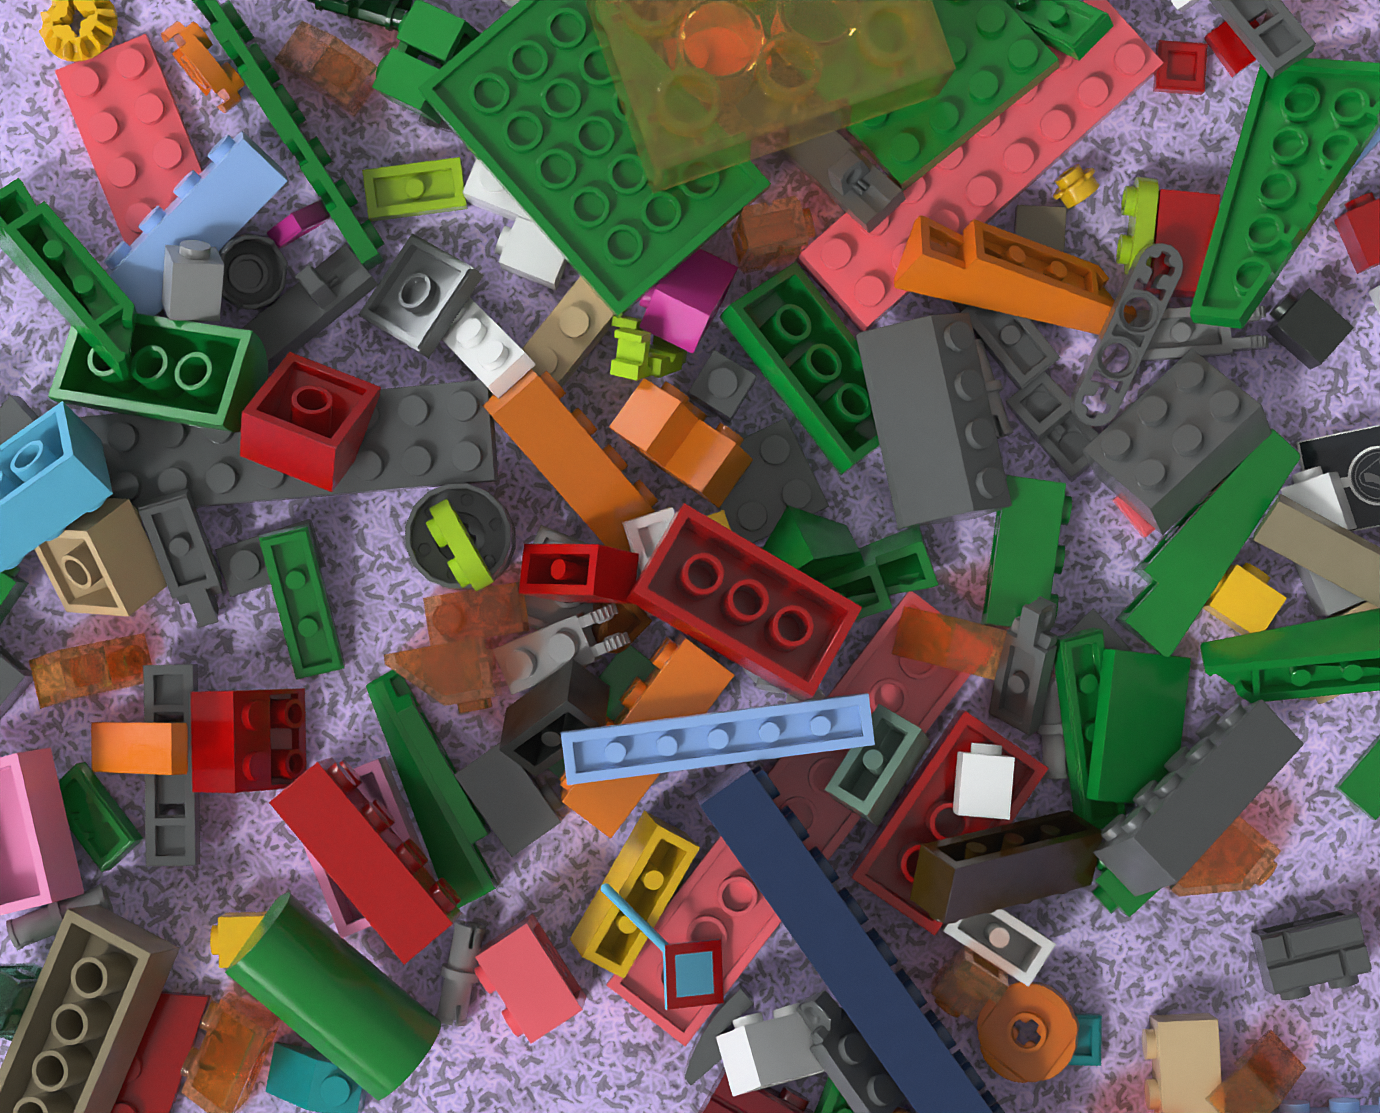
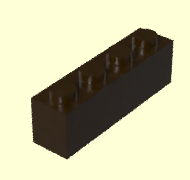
[910,810,1103,924]

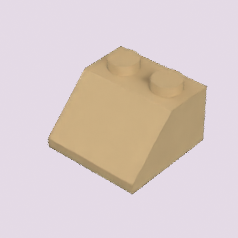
[35,498,167,617]

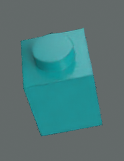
[265,1042,367,1113]

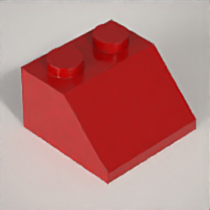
[240,352,381,492]

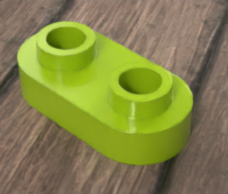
[1116,177,1159,275]
[426,498,495,592]

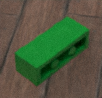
[981,475,1072,628]

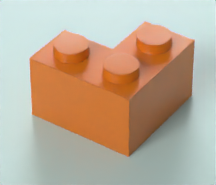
[609,378,753,508]

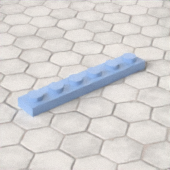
[561,693,875,785]

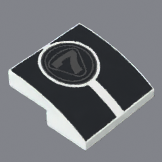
[1296,425,1380,532]

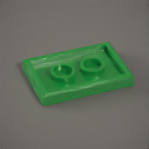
[1086,648,1191,803]

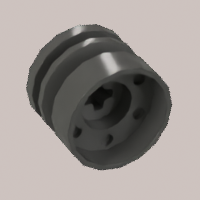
[405,483,516,590]

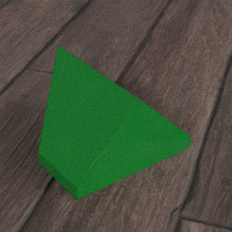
[762,505,863,578]

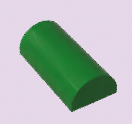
[719,261,880,476]
[48,313,268,432]
[225,892,441,1101]

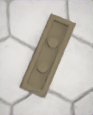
[1253,494,1380,608]

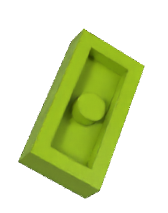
[362,157,468,222]

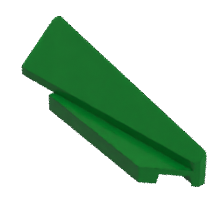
[0,178,137,380]
[1115,428,1300,657]
[813,526,939,621]
[1200,608,1380,703]
[366,667,499,908]

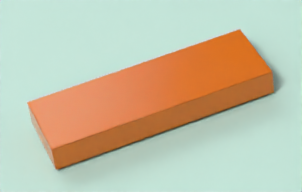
[91,722,188,775]

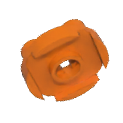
[161,21,245,113]
[977,981,1079,1083]

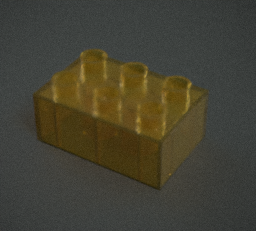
[585,0,956,194]

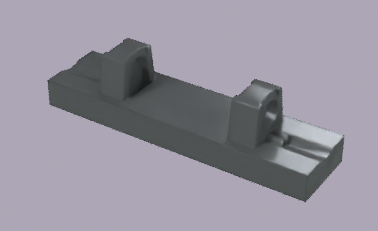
[1209,0,1316,79]
[735,73,906,233]
[232,244,379,374]
[143,664,200,866]

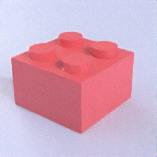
[474,913,587,1044]

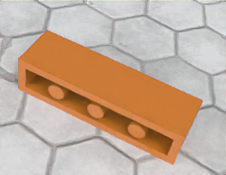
[482,369,659,551]

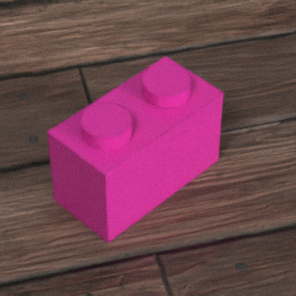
[639,249,738,354]

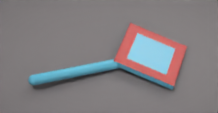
[601,883,724,1010]

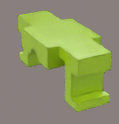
[610,315,687,381]

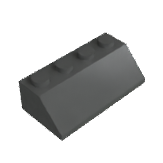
[856,312,1012,529]

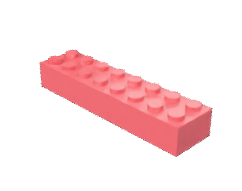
[798,0,1164,332]

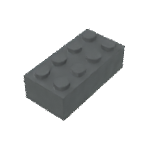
[1093,699,1304,897]

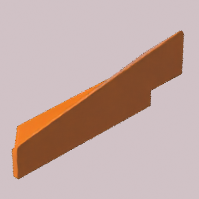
[894,215,1137,335]

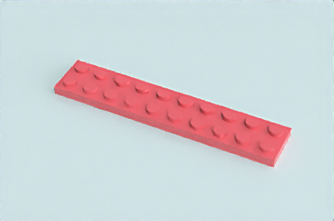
[606,591,989,1047]

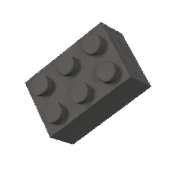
[1083,349,1272,535]

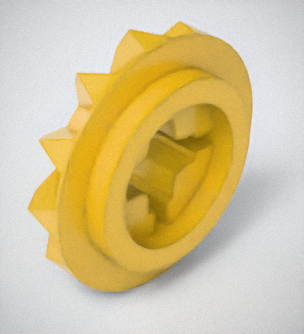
[39,0,118,62]

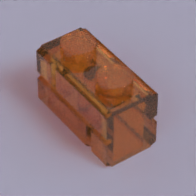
[730,196,815,274]

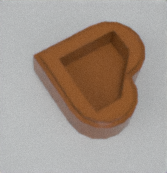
[592,603,652,654]

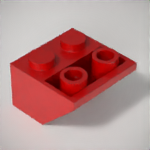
[190,688,307,793]

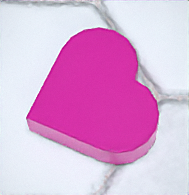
[267,200,330,249]

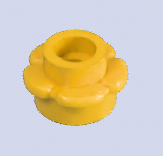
[1053,164,1100,209]

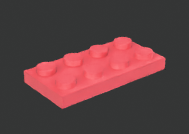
[55,34,203,246]

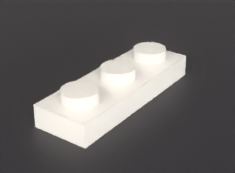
[441,297,536,399]

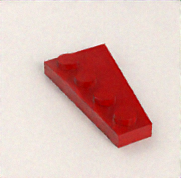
[111,991,211,1113]

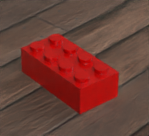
[626,503,862,701]
[847,710,1049,936]
[269,757,462,965]

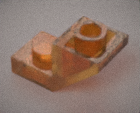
[931,945,1009,1022]
[1205,1030,1306,1113]

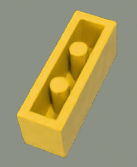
[570,810,700,979]

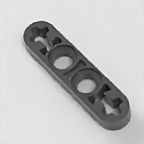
[1070,243,1183,427]

